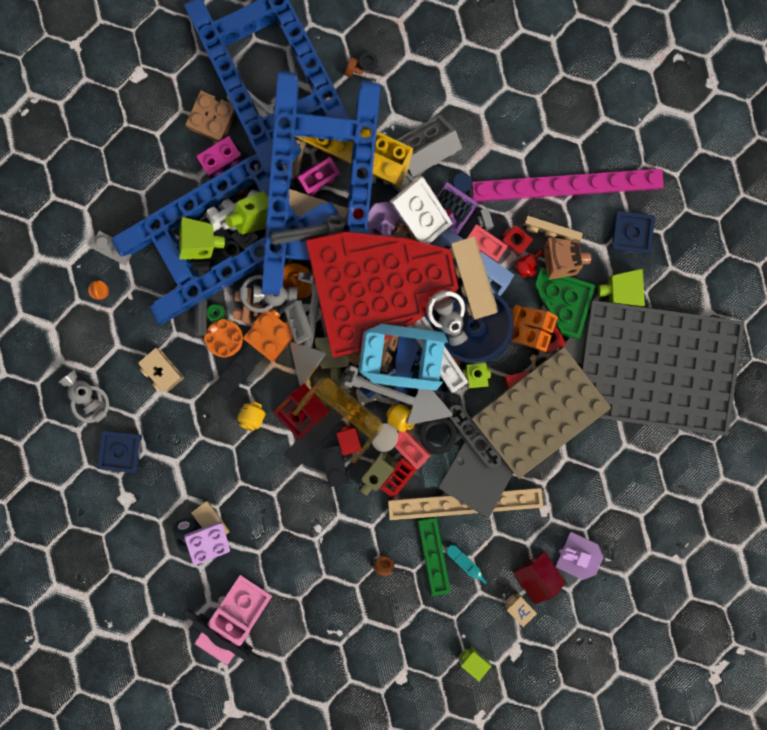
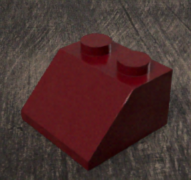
[274,383,330,440]

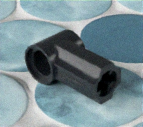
[214,227,243,258]

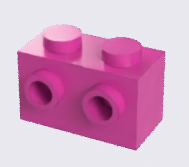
[196,136,244,179]
[294,156,340,195]

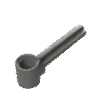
[270,215,345,244]
[191,261,213,336]

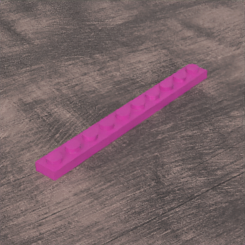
[472,169,664,202]

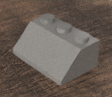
[397,115,462,177]

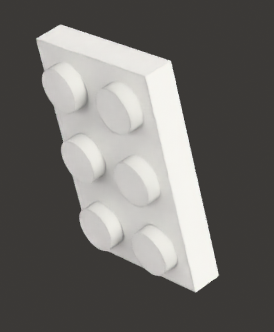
[390,176,453,244]

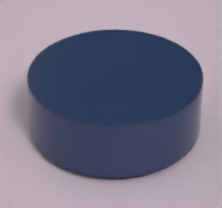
[453,173,472,193]

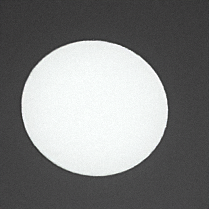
[371,424,398,452]

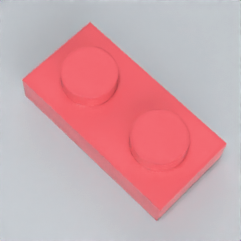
[467,224,508,262]
[394,430,431,469]

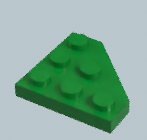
[534,267,595,340]

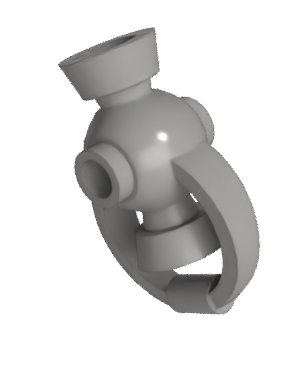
[240,275,297,313]
[426,289,468,346]
[58,370,109,423]

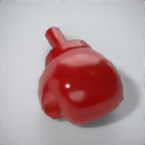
[515,250,543,277]

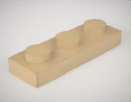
[523,216,583,242]

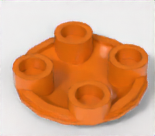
[204,319,243,358]

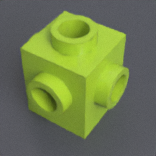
[462,363,491,388]

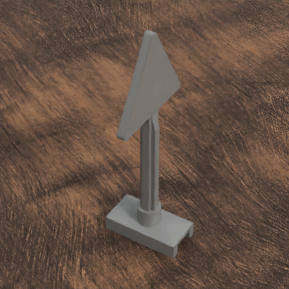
[290,272,326,386]
[339,366,453,425]

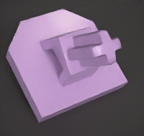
[367,202,403,237]
[556,532,604,580]

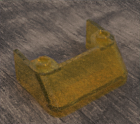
[293,378,383,463]

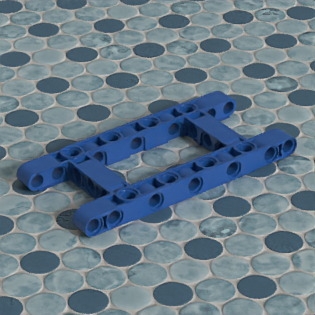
[184,0,351,178]
[262,71,380,295]
[111,138,340,324]

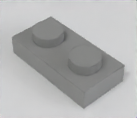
[90,231,132,266]

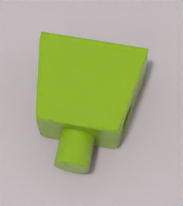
[225,191,274,234]
[179,217,225,260]
[598,269,645,307]

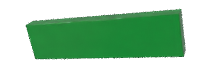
[418,517,451,596]

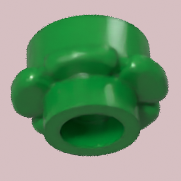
[207,304,225,322]

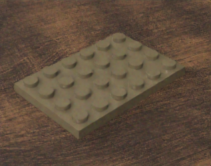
[471,347,611,479]

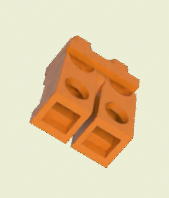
[510,305,558,352]

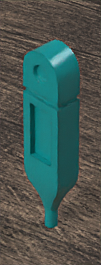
[446,544,487,584]

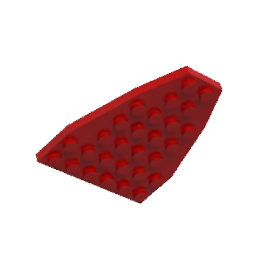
[306,232,458,358]

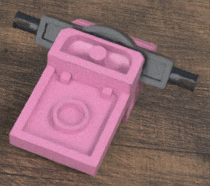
[184,575,272,665]

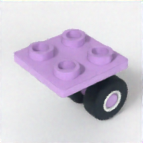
[173,518,230,565]

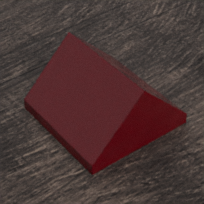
[513,551,566,604]

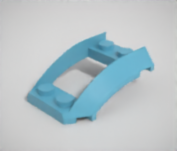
[358,324,448,391]

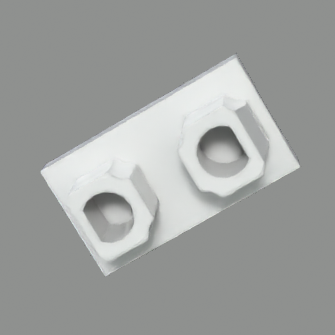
[206,199,237,231]

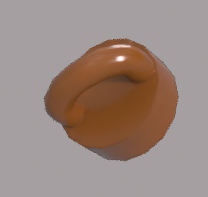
[344,57,363,78]
[373,556,394,576]

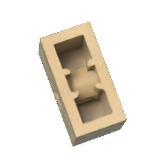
[138,348,185,392]

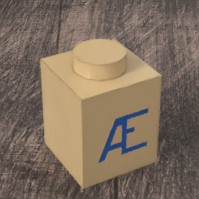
[505,593,537,627]

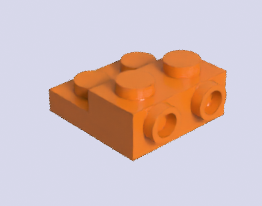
[243,308,294,362]

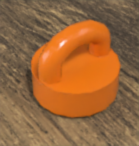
[88,280,109,300]

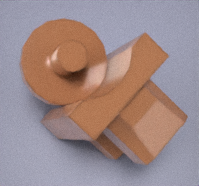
[233,288,265,324]

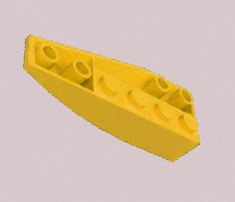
[294,129,413,188]

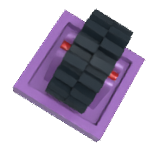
[436,182,479,235]

